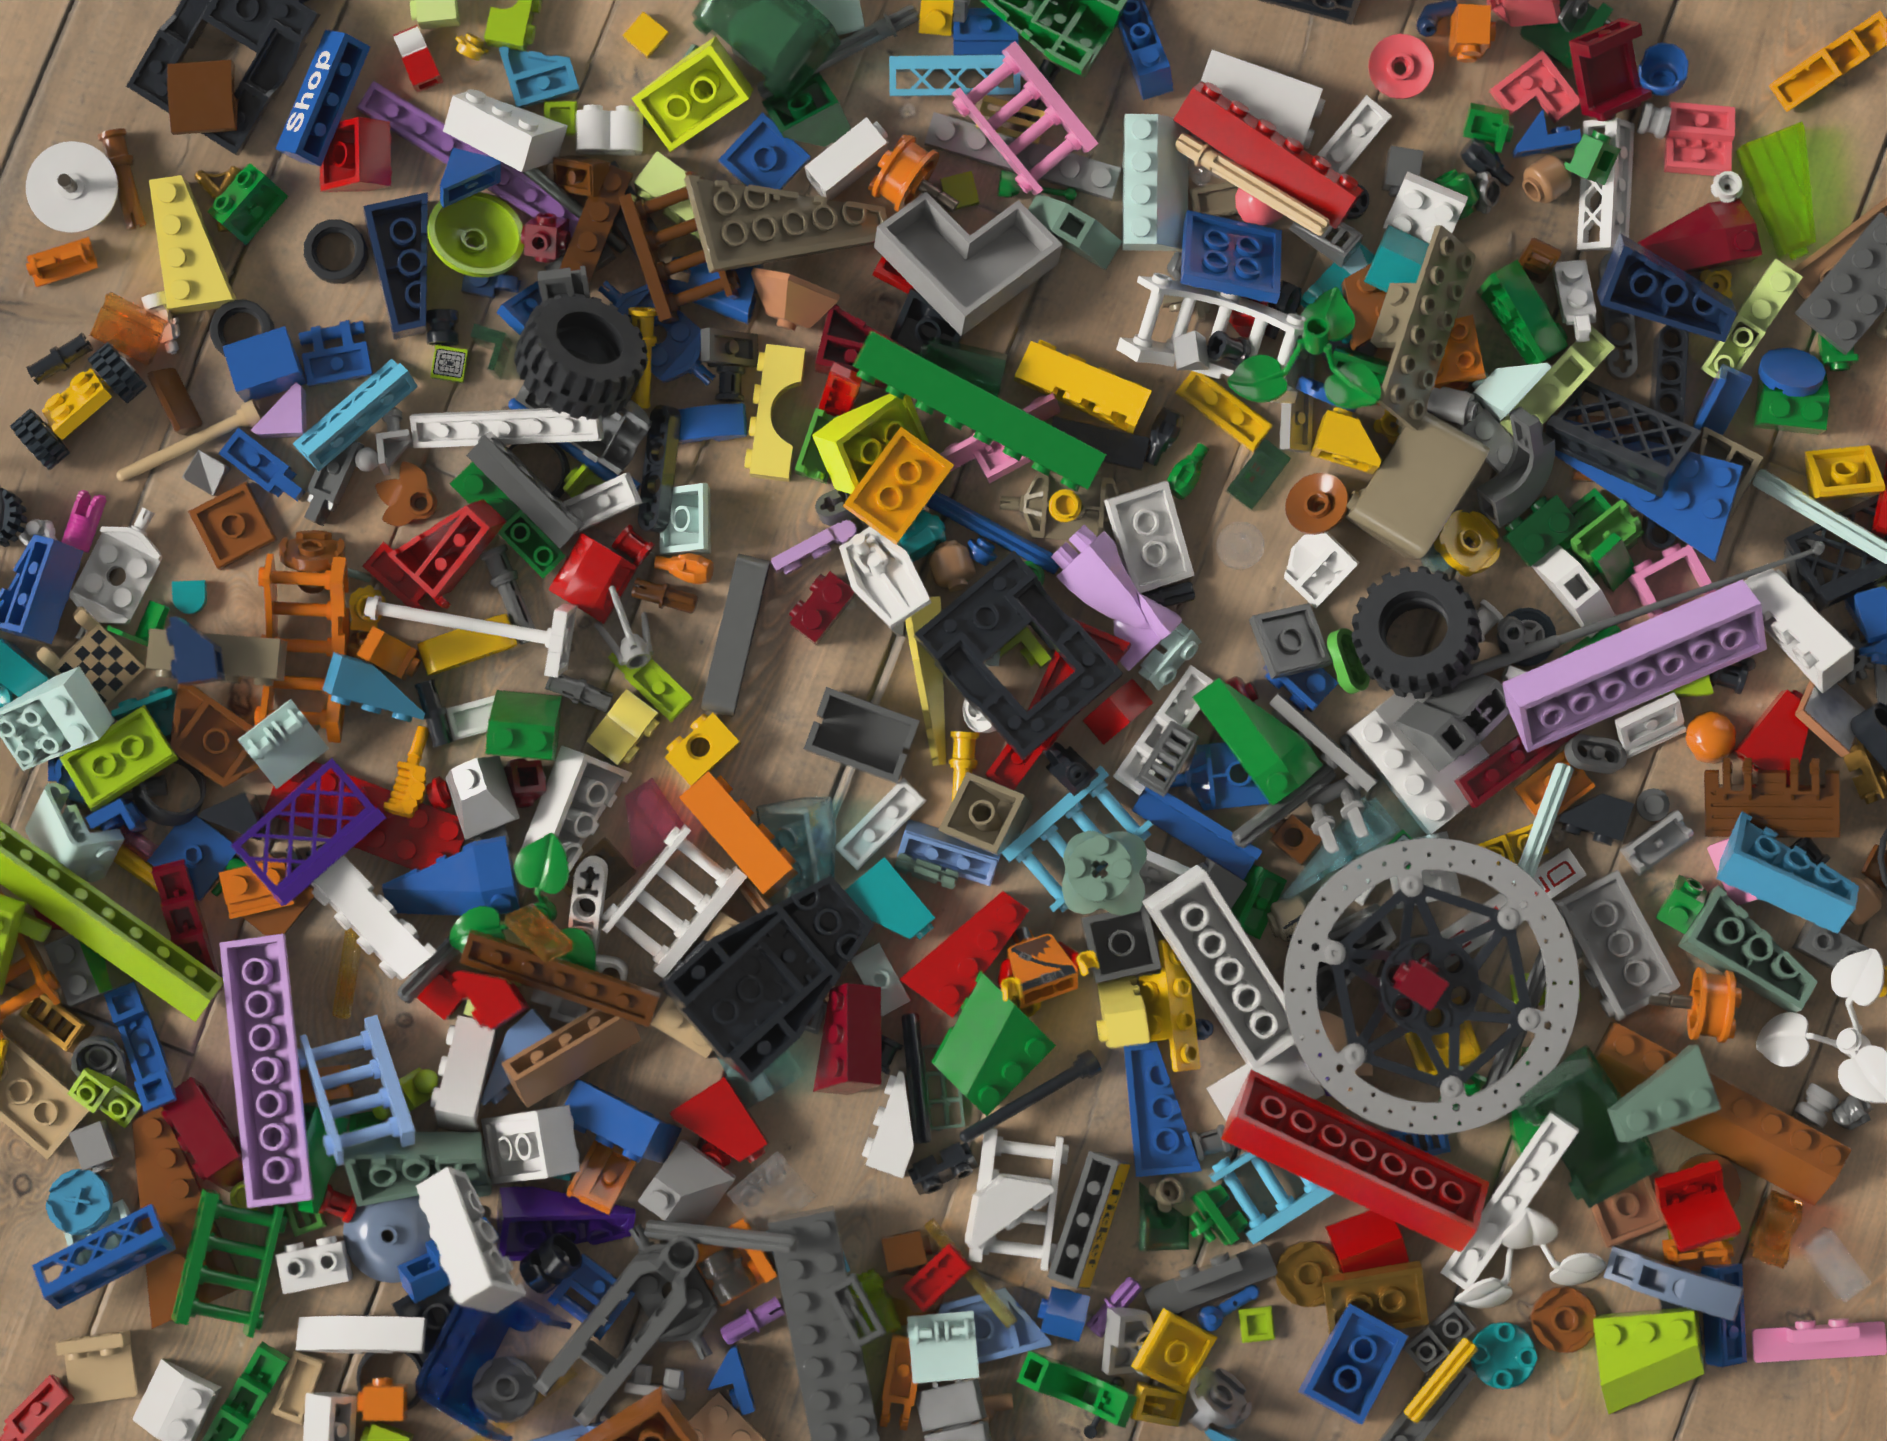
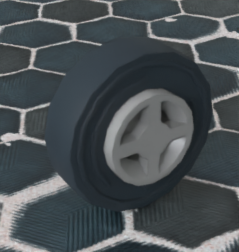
[1497,607,1556,667]

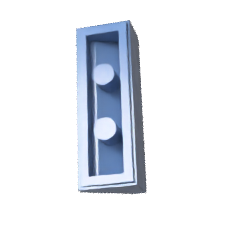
[897,820,1001,886]

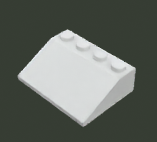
[1345,691,1489,835]

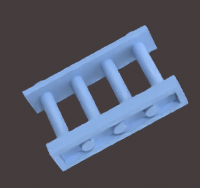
[297,1015,415,1166]

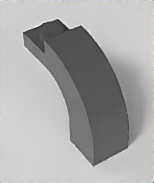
[1476,407,1555,528]

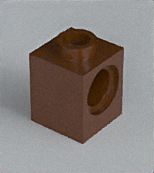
[1269,814,1322,865]
[881,1229,932,1272]

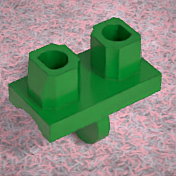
[1190,1185,1248,1246]

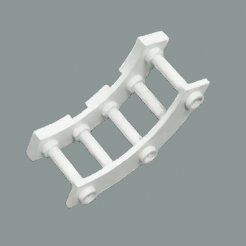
[1116,273,1307,403]

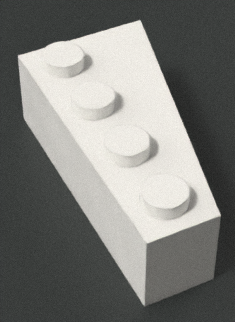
[1744,563,1855,694]
[416,1167,527,1313]

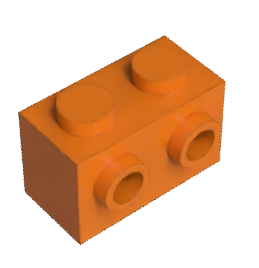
[1449,4,1496,63]

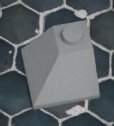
[445,756,520,840]
[637,1139,736,1225]

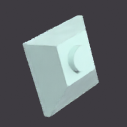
[1471,363,1552,423]

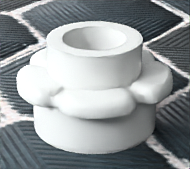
[1711,171,1744,203]

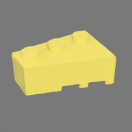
[1096,975,1150,1048]

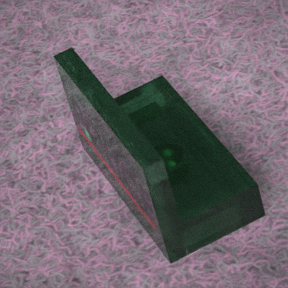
[470,323,512,380]

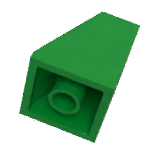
[485,690,563,761]

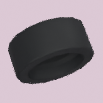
[304,219,368,284]
[210,299,275,356]

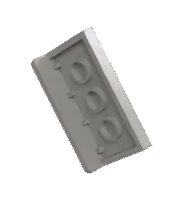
[1554,870,1681,1021]

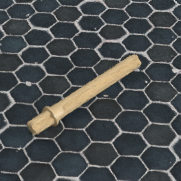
[1175,133,1330,236]

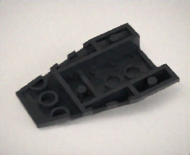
[662,875,874,1083]

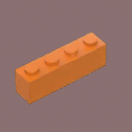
[679,771,798,899]

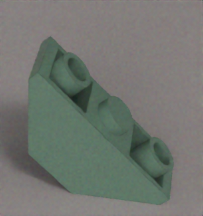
[1028,193,1122,270]

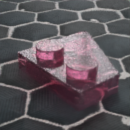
[625,778,684,868]

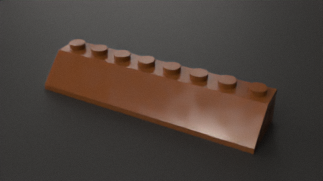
[1580,1022,1852,1206]

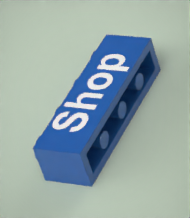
[275,30,371,167]

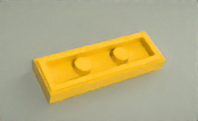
[1175,371,1273,452]

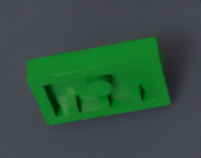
[208,163,289,245]

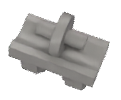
[624,1363,687,1401]

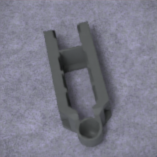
[533,1236,699,1427]

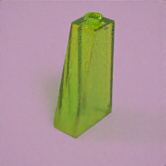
[1735,122,1816,261]

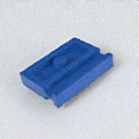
[953,8,1019,55]

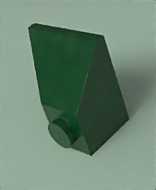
[761,72,851,147]

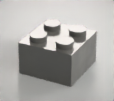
[1081,904,1161,983]

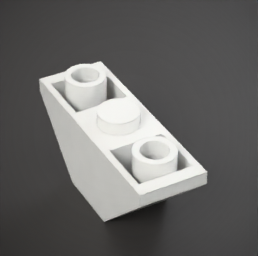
[1531,545,1616,638]
[965,1175,1055,1250]

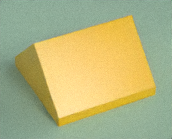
[1804,445,1885,501]

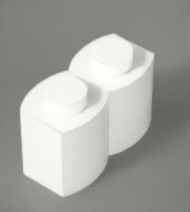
[576,104,643,156]

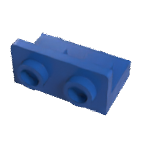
[1263,665,1338,712]
[85,798,148,833]

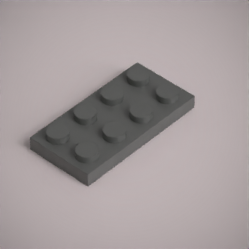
[1795,212,1887,355]

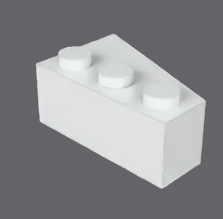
[431,1015,498,1132]

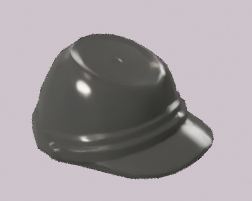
[71,1035,127,1085]

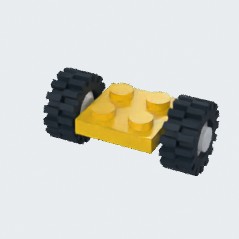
[10,342,147,470]

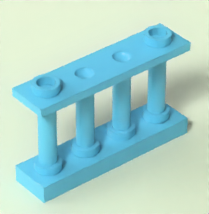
[1001,765,1153,913]
[1209,1151,1334,1245]

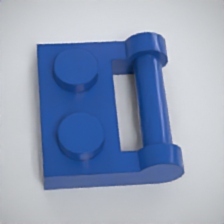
[547,1253,636,1341]

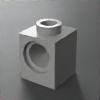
[69,1120,120,1173]

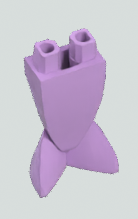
[1051,525,1182,671]

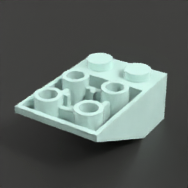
[0,667,115,771]

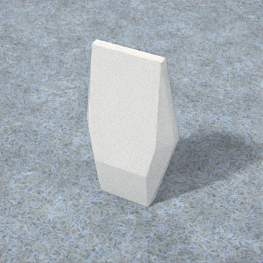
[839,527,932,629]

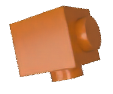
[357,1377,408,1421]

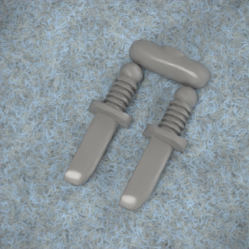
[1308,779,1369,853]

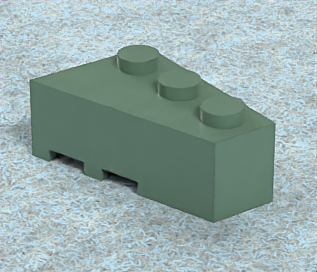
[1607,1045,1721,1142]

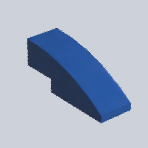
[397,1217,499,1303]

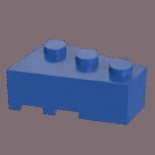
[0,534,84,645]

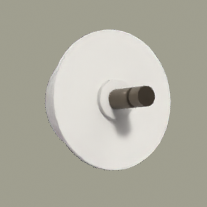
[26,141,118,233]

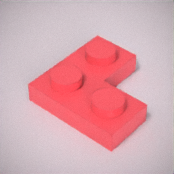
[1489,50,1580,124]

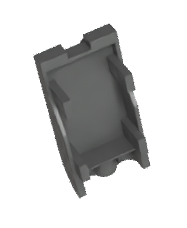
[515,384,652,475]

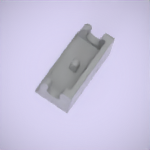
[1619,810,1694,876]

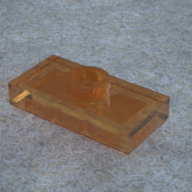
[505,903,573,963]

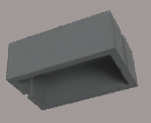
[804,687,920,784]

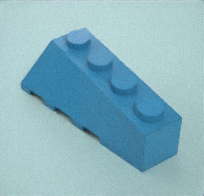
[1716,811,1859,934]

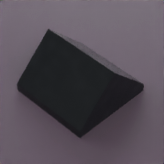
[199,792,273,843]

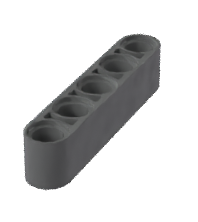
[701,553,770,717]

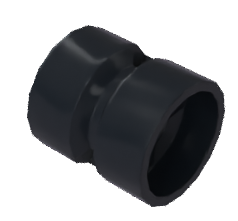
[519,1233,582,1295]

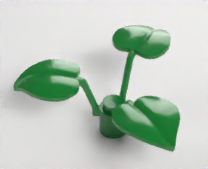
[1227,287,1381,409]
[449,832,597,971]

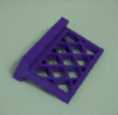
[230,758,386,906]

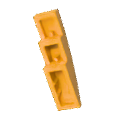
[1768,11,1887,112]

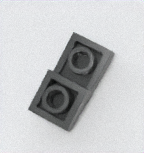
[1403,1302,1477,1373]

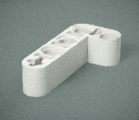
[568,856,628,981]

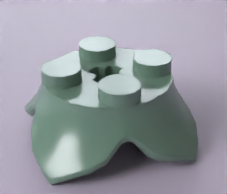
[1062,831,1147,915]

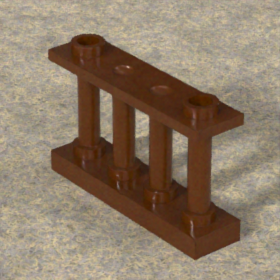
[619,171,741,325]

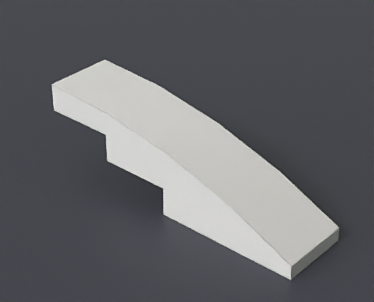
[1113,665,1213,796]
[296,1316,427,1354]

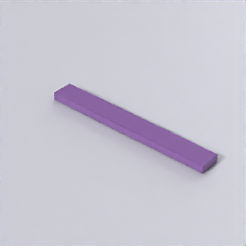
[356,81,579,238]

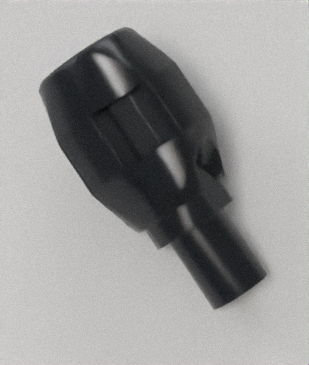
[1460,138,1514,187]
[1264,280,1302,340]
[1145,407,1184,466]

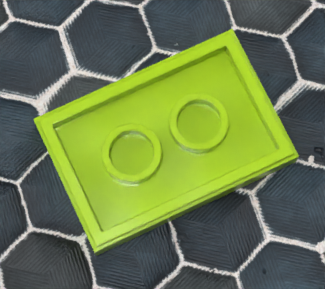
[59,705,178,813]

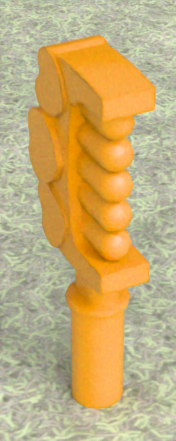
[383,726,430,818]

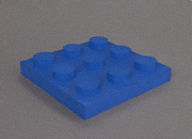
[1181,210,1282,304]

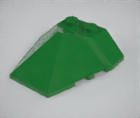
[980,0,1129,78]

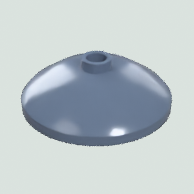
[343,1196,432,1283]

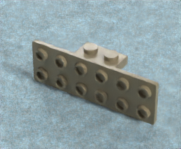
[1370,225,1475,430]

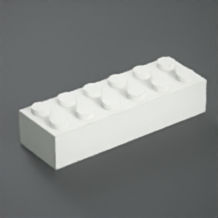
[1142,865,1304,1071]

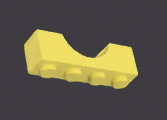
[744,344,806,482]

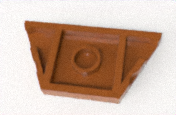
[1341,264,1387,351]
[169,684,260,788]

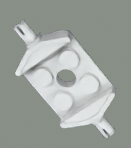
[69,507,163,639]

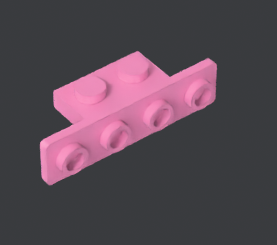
[940,393,1061,483]
[1752,1318,1887,1363]

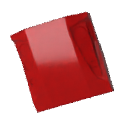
[548,533,638,625]

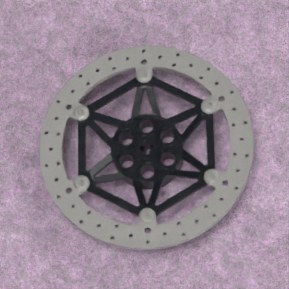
[1284,838,1579,1135]

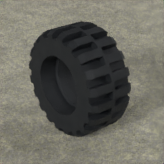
[514,294,648,420]
[1351,566,1482,699]

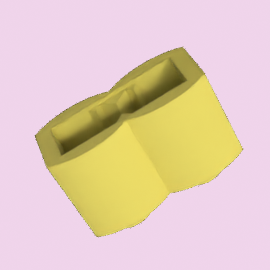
[587,689,660,766]

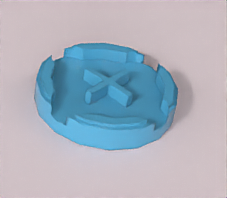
[46,1169,113,1235]

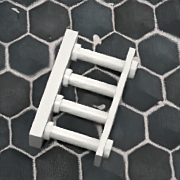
[601,824,748,979]
[968,1128,1069,1271]

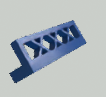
[1131,787,1263,880]
[32,1204,176,1310]

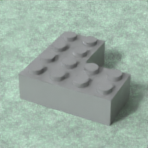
[874,192,1063,336]

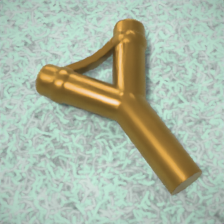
[194,166,241,233]

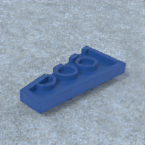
[1123,1042,1202,1177]

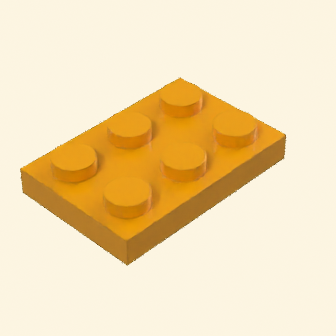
[843,427,954,545]

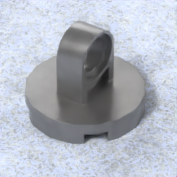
[1188,1367,1252,1432]

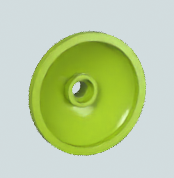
[427,192,525,277]

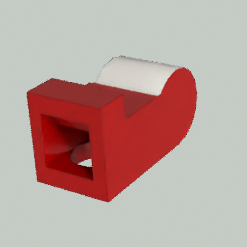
[393,25,444,93]

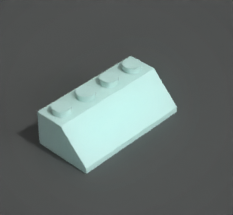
[1122,114,1189,251]

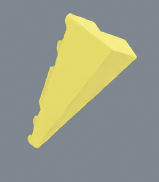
[905,596,946,767]

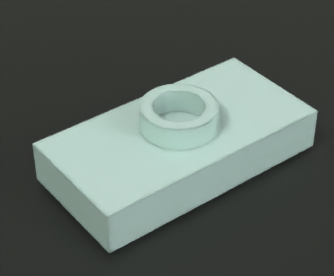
[851,943,911,1016]

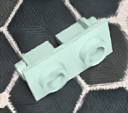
[1138,623,1201,691]

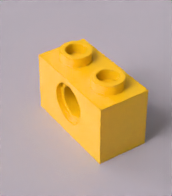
[665,713,741,786]

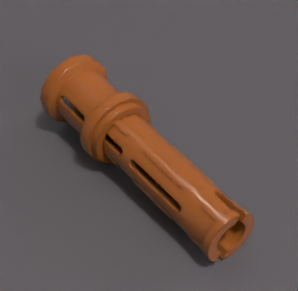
[97,128,147,230]

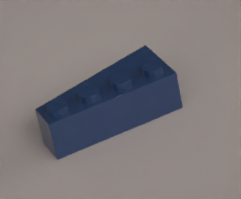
[363,192,428,340]
[1597,233,1737,342]

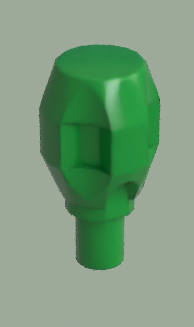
[1167,443,1209,500]

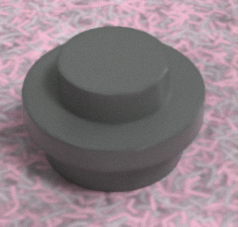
[1636,788,1670,821]

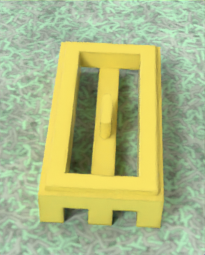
[975,95,1045,145]

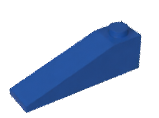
[382,836,520,916]

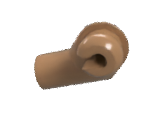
[971,1393,1014,1426]

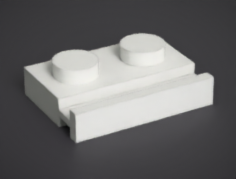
[1614,692,1686,759]

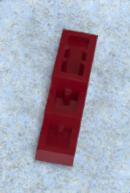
[152,859,222,991]

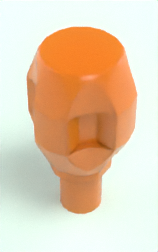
[654,553,714,584]

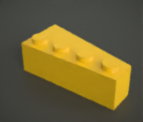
[1014,340,1152,434]

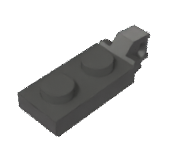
[304,441,365,526]

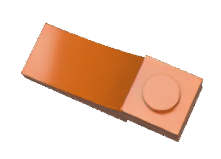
[357,626,422,681]

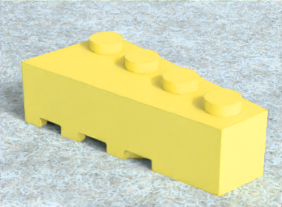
[149,175,237,315]

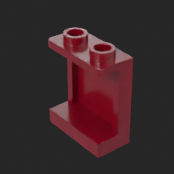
[1569,18,1652,121]

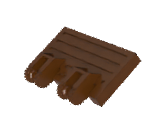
[1704,758,1840,838]

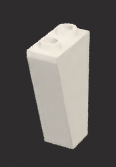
[1201,50,1326,149]

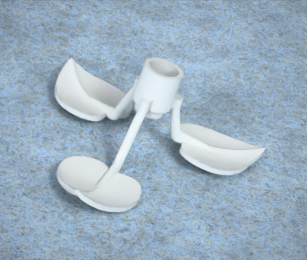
[1756,949,1887,1103]
[1454,1207,1607,1309]

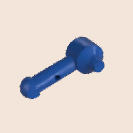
[1197,1284,1260,1331]

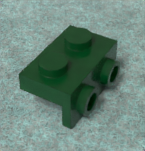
[1501,495,1581,567]

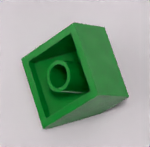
[1753,370,1830,435]

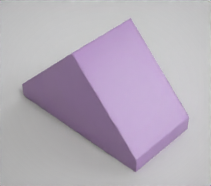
[251,382,307,438]

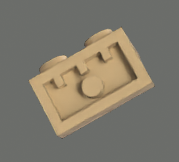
[56,1330,138,1405]

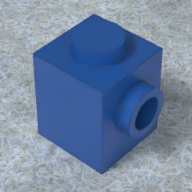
[1037,1287,1090,1342]

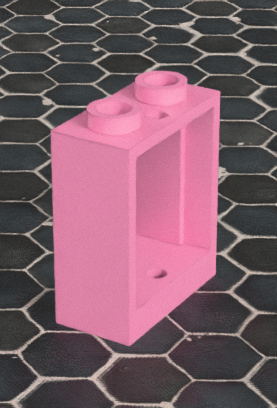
[1628,543,1716,619]

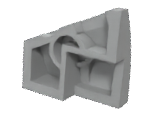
[1102,1307,1154,1377]

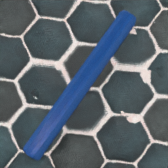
[925,491,1059,574]

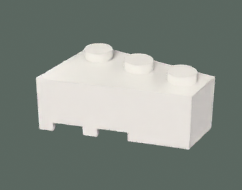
[443,89,567,172]

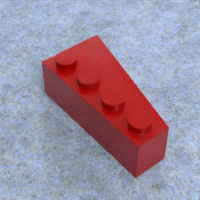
[899,891,1029,1018]

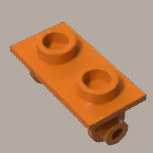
[26,237,99,288]
[1662,1239,1734,1270]

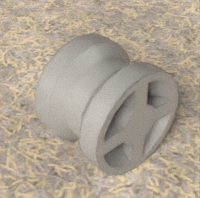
[1637,101,1672,139]

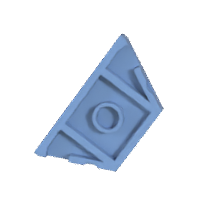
[939,1287,1051,1364]

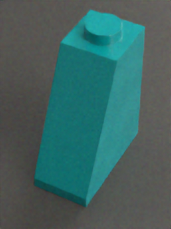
[0,638,53,697]
[845,857,935,940]

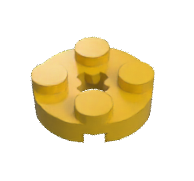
[1434,510,1501,577]

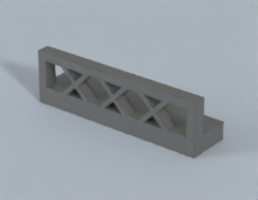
[466,431,585,548]

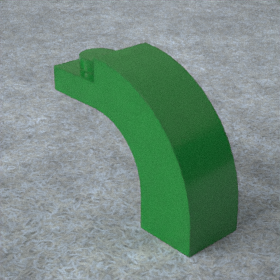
[1017,1350,1138,1428]

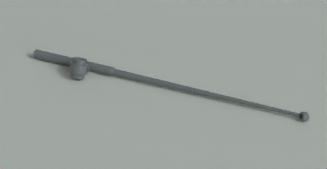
[1446,541,1825,687]

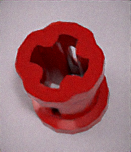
[612,524,655,567]
[318,1184,357,1223]

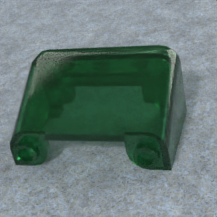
[692,0,841,100]
[1517,1045,1659,1208]

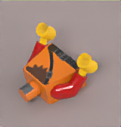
[997,927,1100,1009]

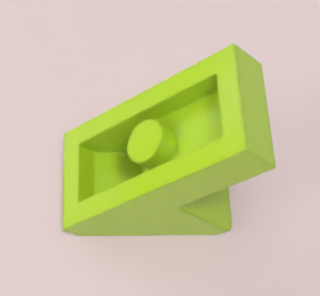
[999,627,1051,669]

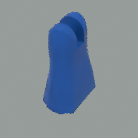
[667,256,764,324]

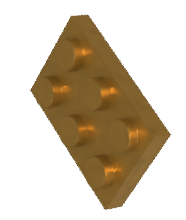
[1321,1261,1429,1335]

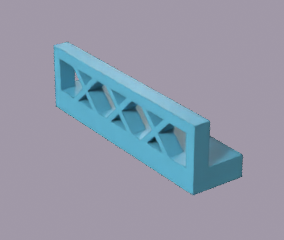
[889,55,1020,96]
[293,359,418,472]

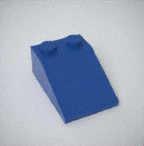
[1298,1304,1408,1425]

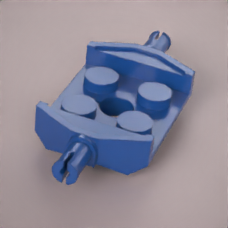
[598,280,716,386]
[1165,742,1269,811]

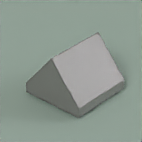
[1173,330,1210,371]

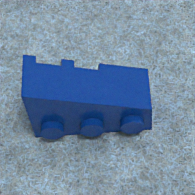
[564,1079,682,1164]

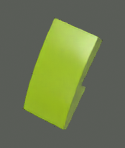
[67,1068,142,1128]

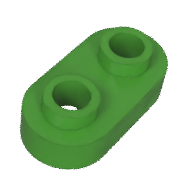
[1327,628,1370,694]

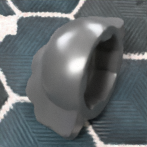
[1471,172,1501,214]

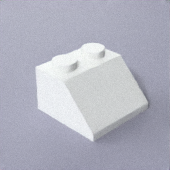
[132,1359,222,1441]

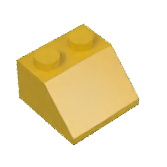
[1310,407,1381,475]

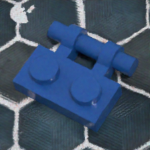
[299,320,373,387]

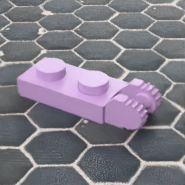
[771,520,857,575]

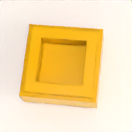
[623,11,669,58]

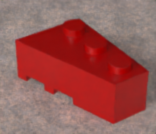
[387,499,507,599]

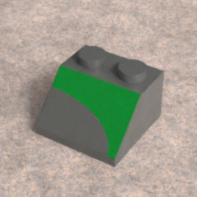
[44,934,136,1007]

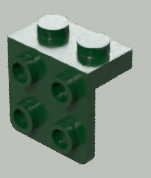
[1520,0,1614,71]

